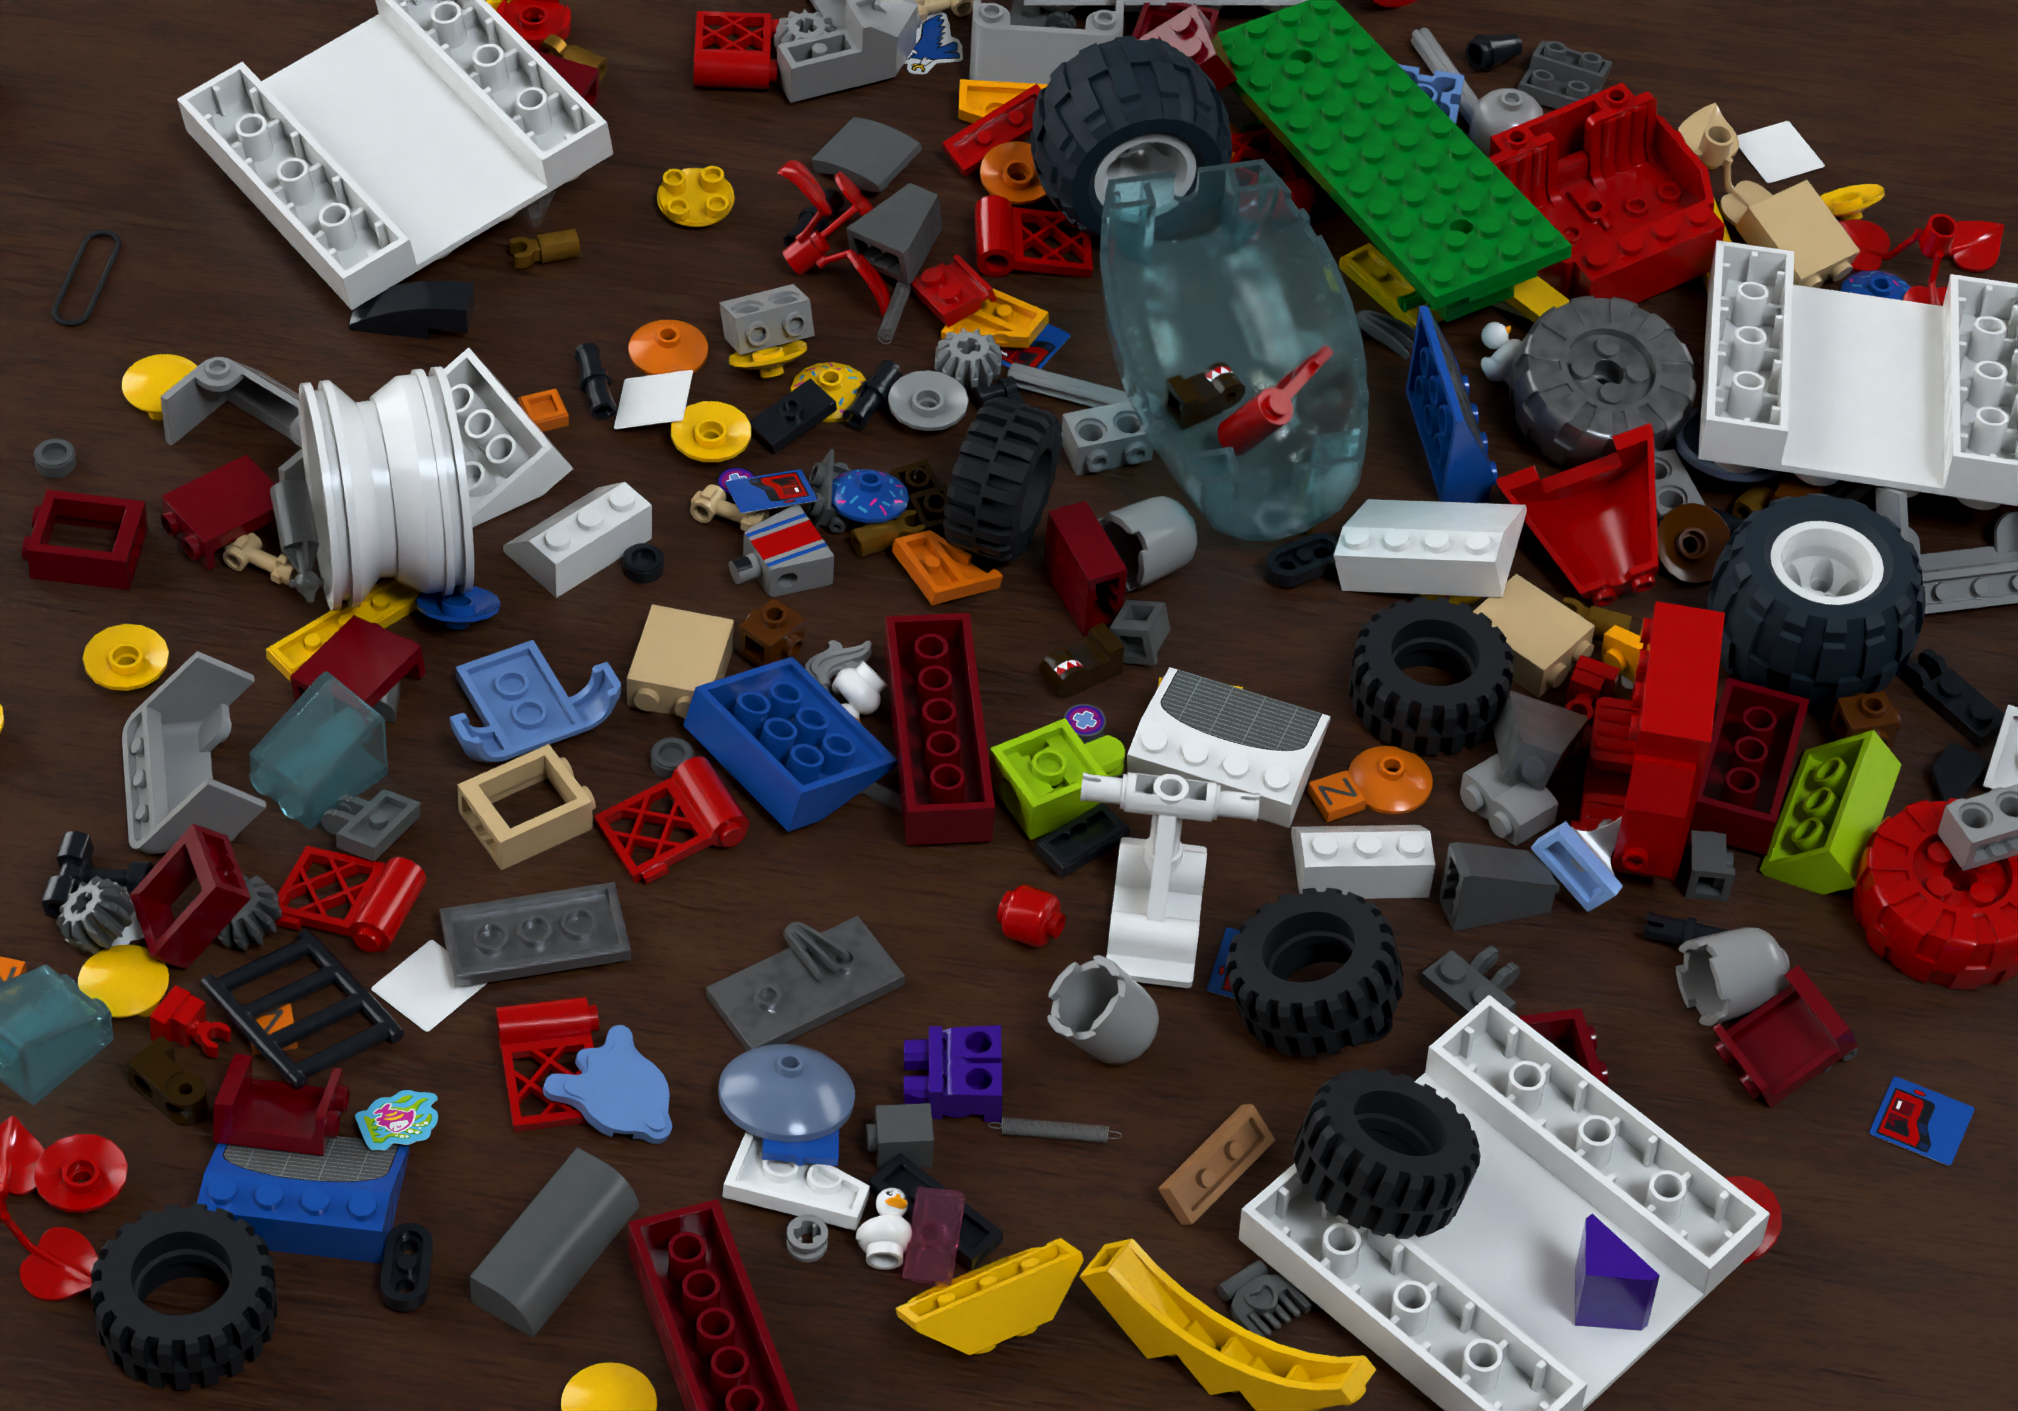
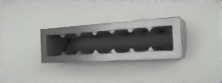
[470,1147,639,1338]

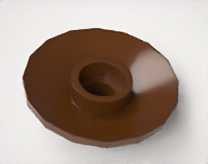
[1657,503,1731,584]

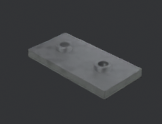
[439,882,631,988]
[706,916,905,1051]

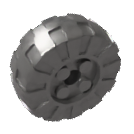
[1509,295,1697,468]

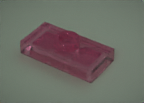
[902,1187,966,1286]

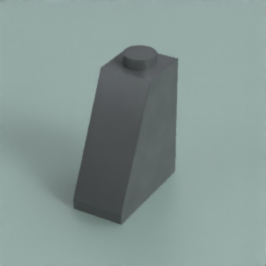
[846,183,943,285]
[1492,690,1588,789]
[1439,842,1559,932]

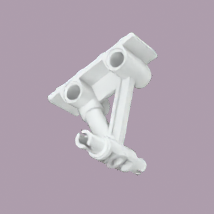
[1080,772,1260,988]

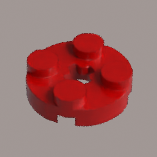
[496,0,571,53]

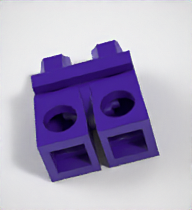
[904,1025,1002,1123]

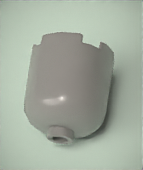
[1467,88,1543,158]
[1098,496,1198,592]
[1676,927,1790,1026]
[1047,955,1159,1065]

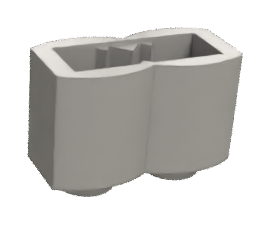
[1460,753,1558,846]

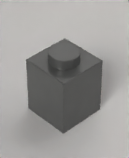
[866,1103,934,1170]

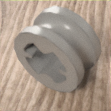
[786,1215,828,1263]

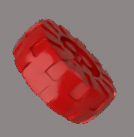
[1853,798,2018,990]

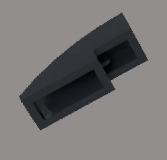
[349,281,475,340]

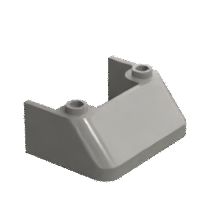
[969,0,1124,84]
[161,357,305,482]
[1875,486,2018,614]
[122,651,266,855]

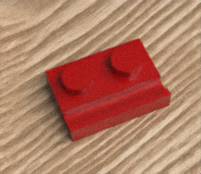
[910,254,997,327]

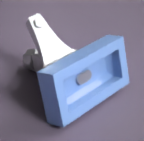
[1531,816,1623,912]

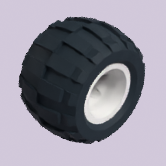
[1031,36,1232,245]
[1707,493,1926,714]

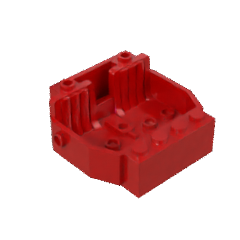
[1489,82,1725,303]
[1570,601,1725,882]

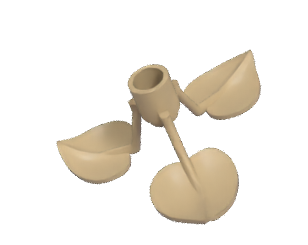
[1678,103,1773,226]

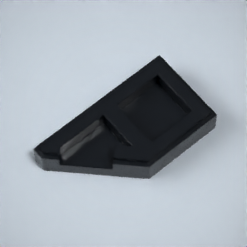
[1929,742,1989,801]

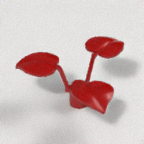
[777,160,891,317]
[1838,214,2004,306]
[0,1116,99,1302]

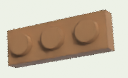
[1158,1104,1275,1225]

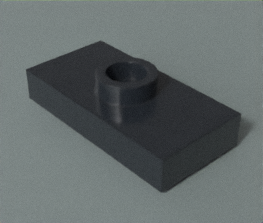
[749,378,837,454]
[1035,803,1130,878]

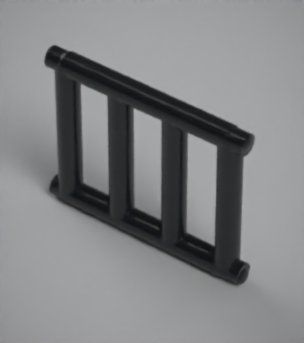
[200,929,405,1090]

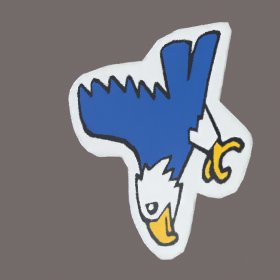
[904,11,963,74]

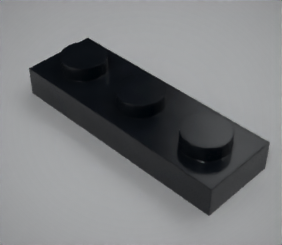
[869,1153,1003,1271]

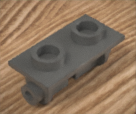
[807,449,851,533]

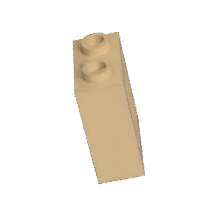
[457,744,596,870]

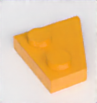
[941,288,1049,348]

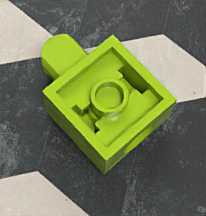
[989,718,1125,840]

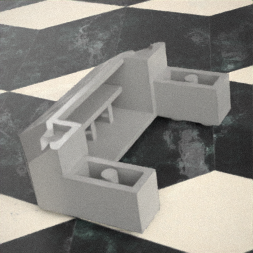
[777,0,921,103]

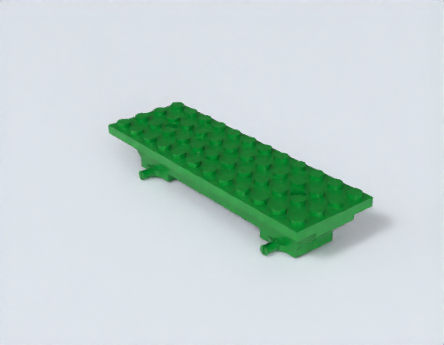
[1217,0,1572,322]

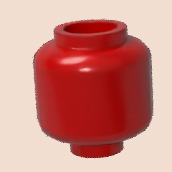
[997,884,1066,948]

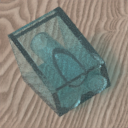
[249,671,388,830]
[0,965,114,1106]

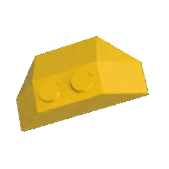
[895,1238,1084,1355]

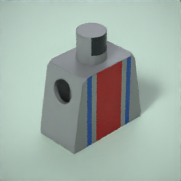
[729,504,834,597]

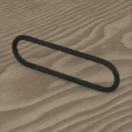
[51,230,122,326]

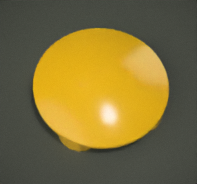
[657,166,735,227]
[122,354,198,421]
[78,945,169,1018]
[561,1362,657,1411]

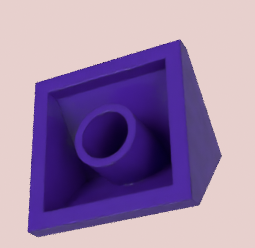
[1575,1213,1660,1331]

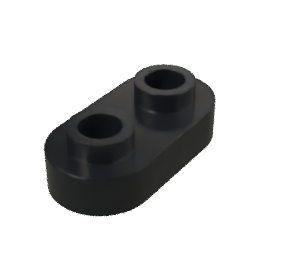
[1265,532,1339,587]
[381,1223,433,1312]

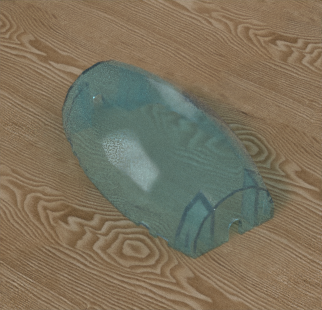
[1100,159,1369,541]

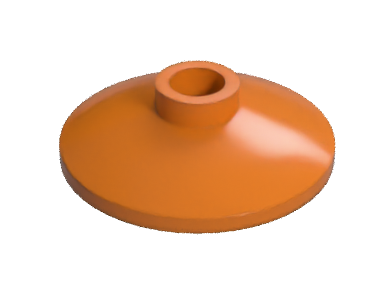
[980,141,1047,205]
[628,320,708,376]
[1348,746,1433,814]

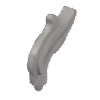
[805,640,872,693]

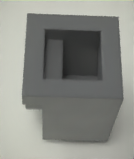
[1109,600,1171,665]
[1685,830,1735,902]

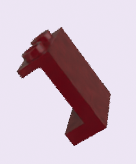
[160,454,278,571]
[290,615,426,738]
[1712,965,1858,1109]
[213,1054,350,1156]

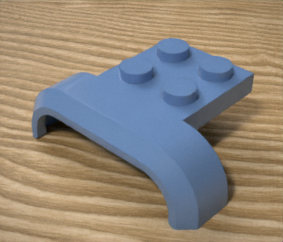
[449,640,621,762]

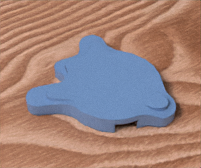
[543,1025,672,1144]

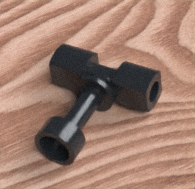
[41,831,154,919]

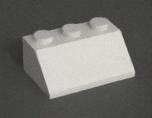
[503,482,652,598]
[1291,825,1435,899]

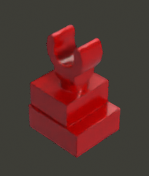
[1565,655,1620,725]
[150,985,231,1058]

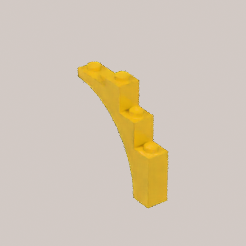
[1079,1238,1376,1411]

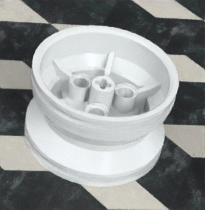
[299,366,474,611]

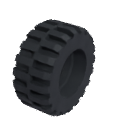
[943,396,1062,563]
[1348,596,1515,756]
[1226,887,1404,1057]
[1293,1068,1481,1239]
[90,1203,278,1390]

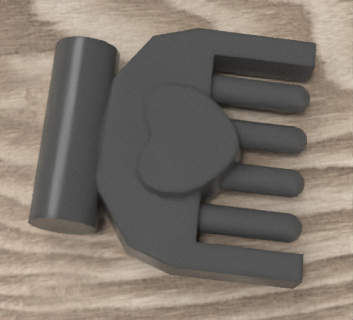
[1217,1260,1312,1337]

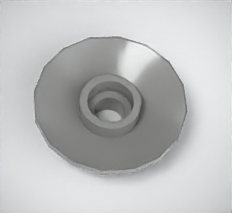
[888,370,969,431]

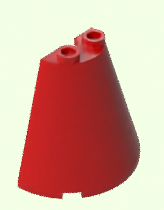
[1496,423,1659,607]

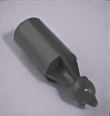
[270,479,325,604]

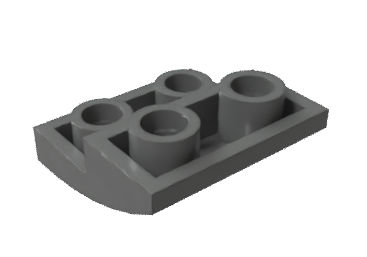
[1518,40,1612,109]
[811,117,922,193]

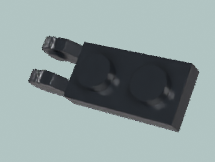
[1900,648,2005,747]

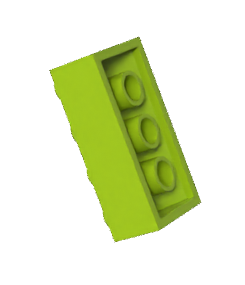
[1760,730,1902,895]

